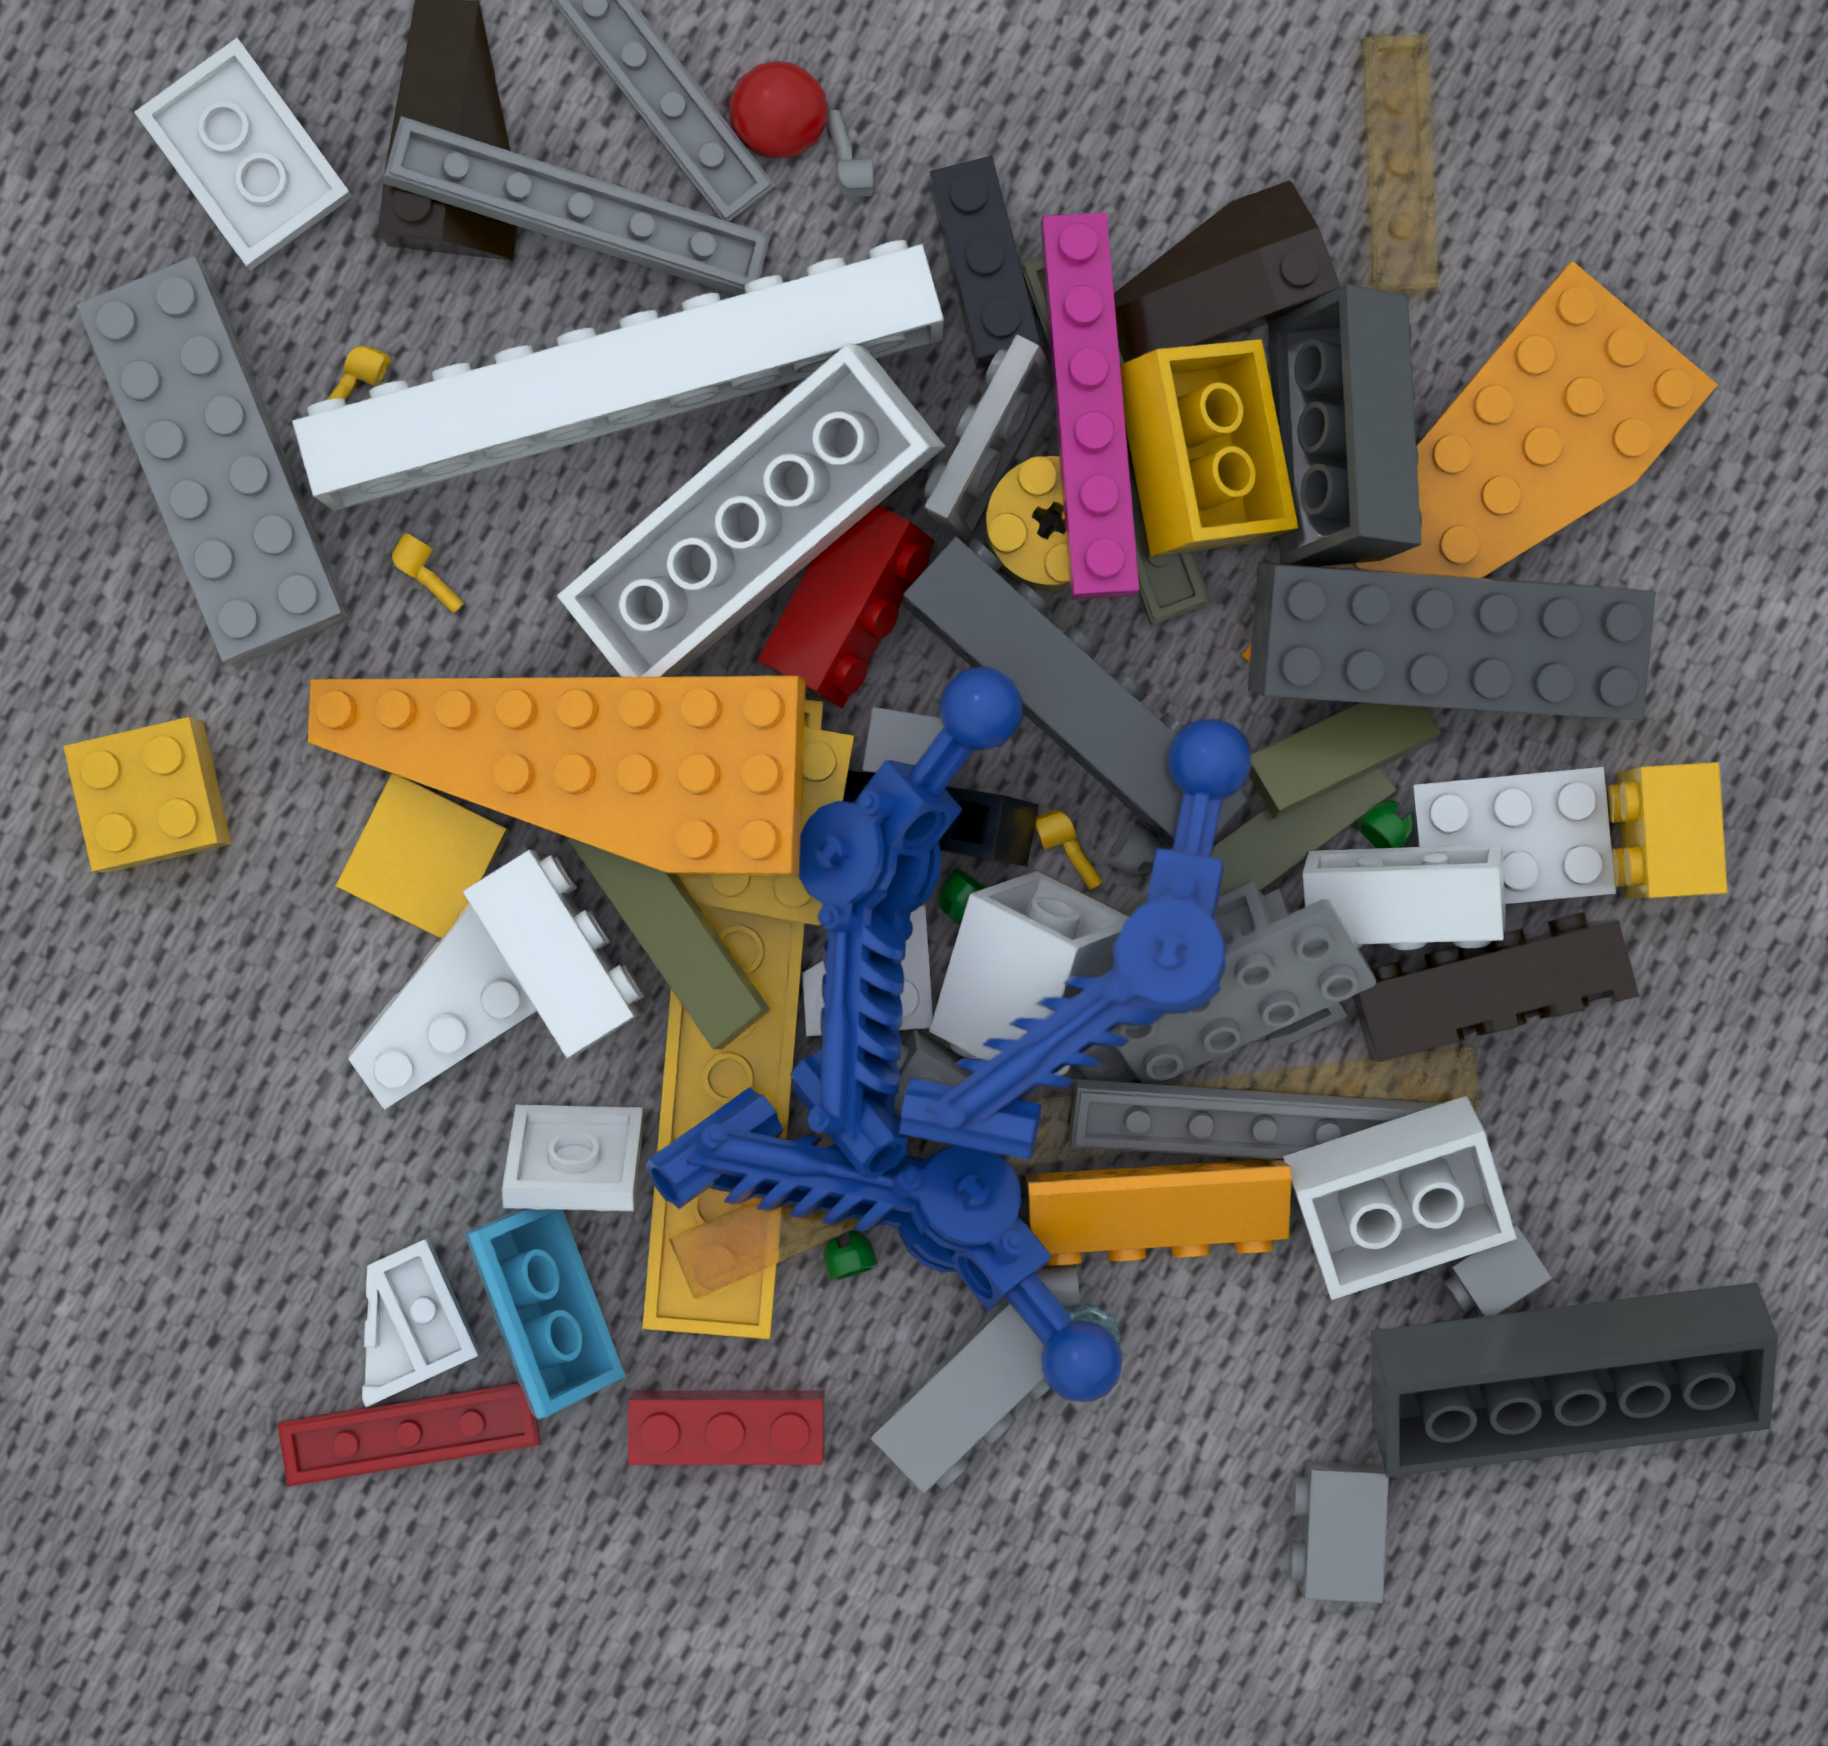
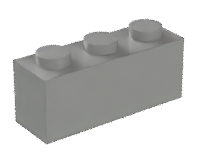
[870,1299,1050,1494]

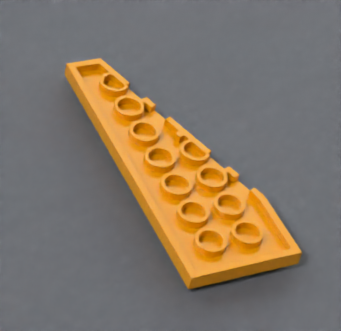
[1239,261,1718,664]
[308,676,805,876]

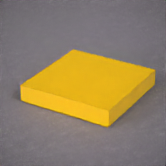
[336,773,509,939]

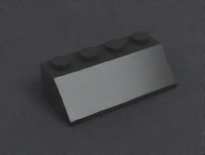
[1269,284,1422,566]

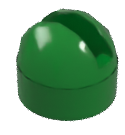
[1356,800,1413,849]
[939,868,986,923]
[823,1229,879,1281]

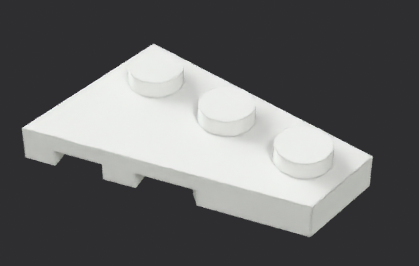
[348,903,537,1110]

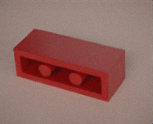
[757,505,935,709]
[628,1390,825,1465]

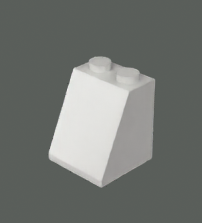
[929,871,1129,1076]

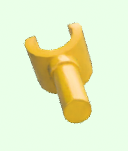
[327,346,391,401]
[392,533,464,614]
[1035,810,1103,890]

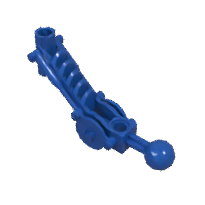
[790,667,1022,1179]
[899,718,1252,1160]
[645,1087,1122,1402]

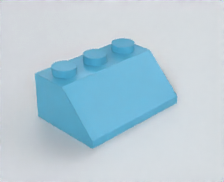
[464,1209,626,1419]

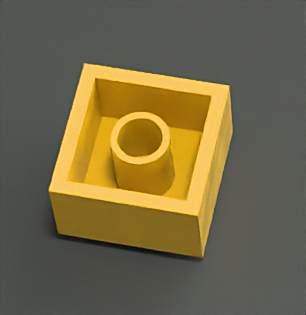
[63,717,232,873]
[1607,762,1727,899]

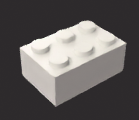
[463,850,645,1058]
[1283,1096,1517,1300]

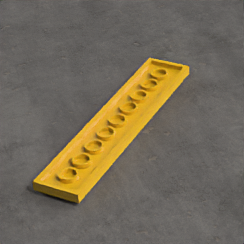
[642,700,824,1339]

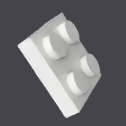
[502,1105,643,1212]

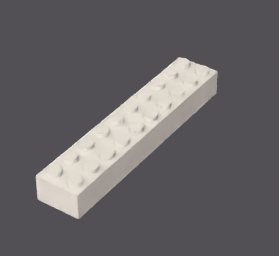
[292,240,944,511]

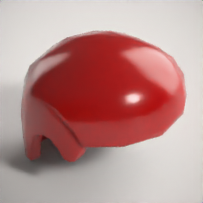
[727,60,828,159]

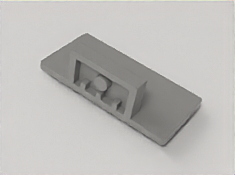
[1110,881,1376,1084]

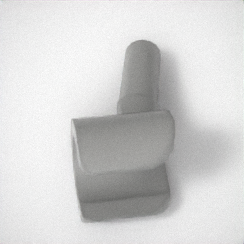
[827,110,874,197]

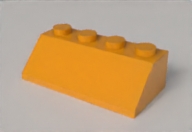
[1024,1159,1291,1266]

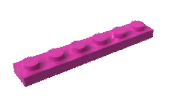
[1040,212,1139,600]

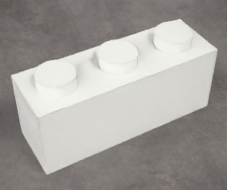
[1303,844,1506,950]

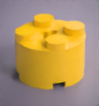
[985,456,1070,591]

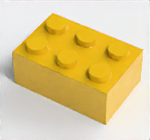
[1120,339,1298,557]

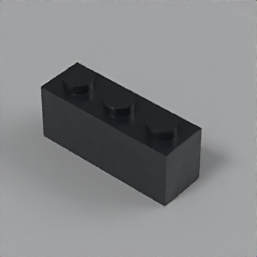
[929,155,1040,369]

